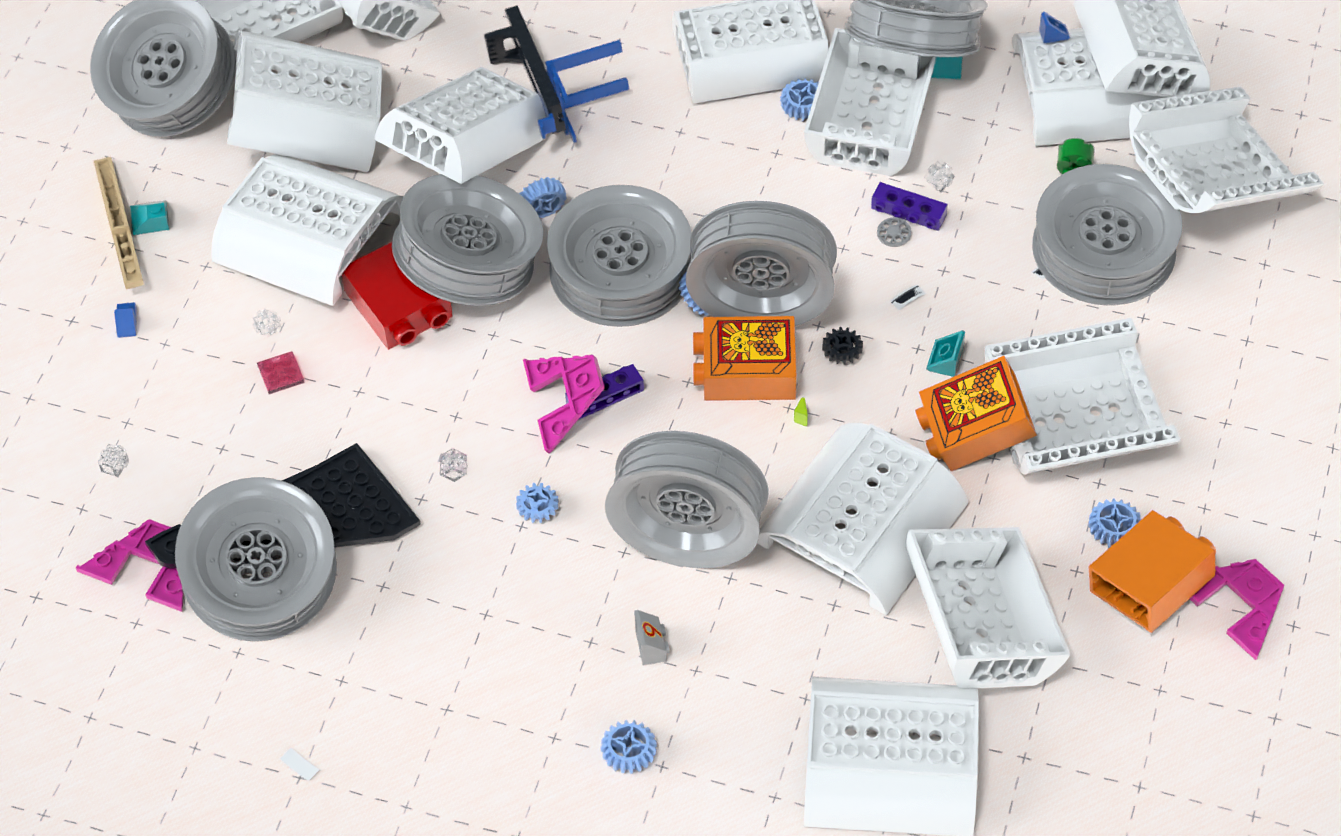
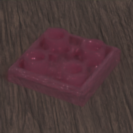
[257,351,305,394]

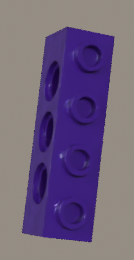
[871,182,948,231]
[565,364,644,420]

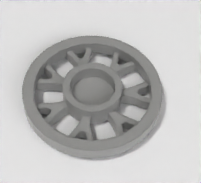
[877,218,911,247]

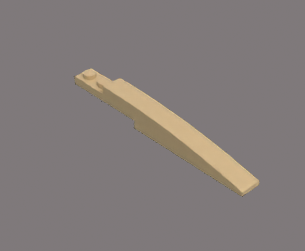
[93,156,144,289]

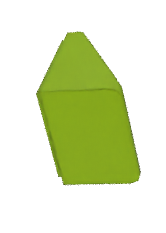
[794,397,808,427]

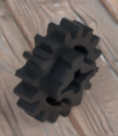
[822,327,863,365]

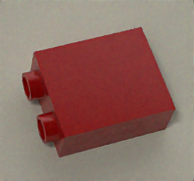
[341,242,453,350]

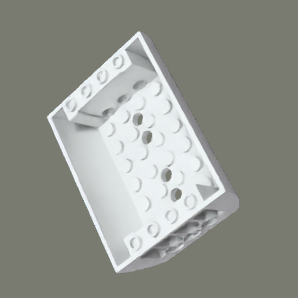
[196,0,343,70]
[672,0,829,104]
[1073,0,1210,97]
[804,28,936,176]
[374,66,546,184]
[906,527,1070,689]

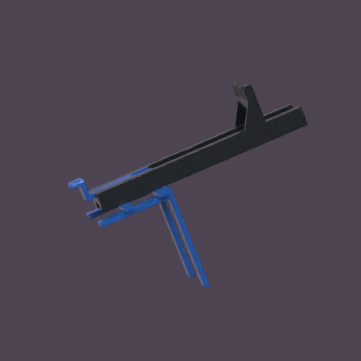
[484,5,629,143]

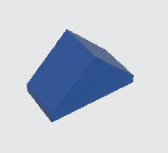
[1039,12,1070,43]

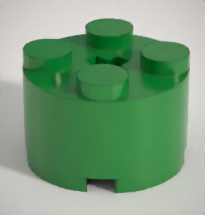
[1057,138,1095,174]

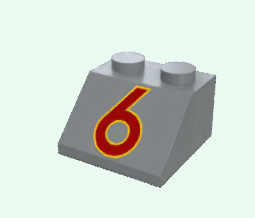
[634,610,670,665]

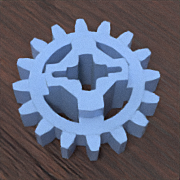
[516,483,559,523]

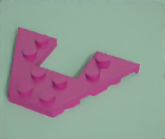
[523,355,605,453]
[76,519,183,612]
[1190,559,1284,660]

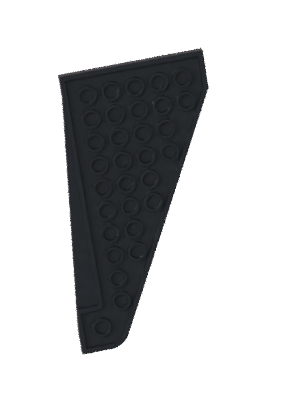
[145,443,421,568]

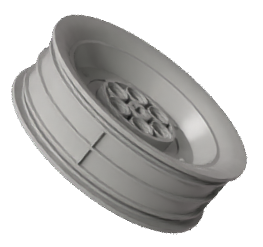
[90,0,236,137]
[844,0,988,57]
[1032,164,1182,306]
[392,174,543,306]
[547,185,692,327]
[686,201,837,326]
[605,431,769,568]
[175,477,337,641]

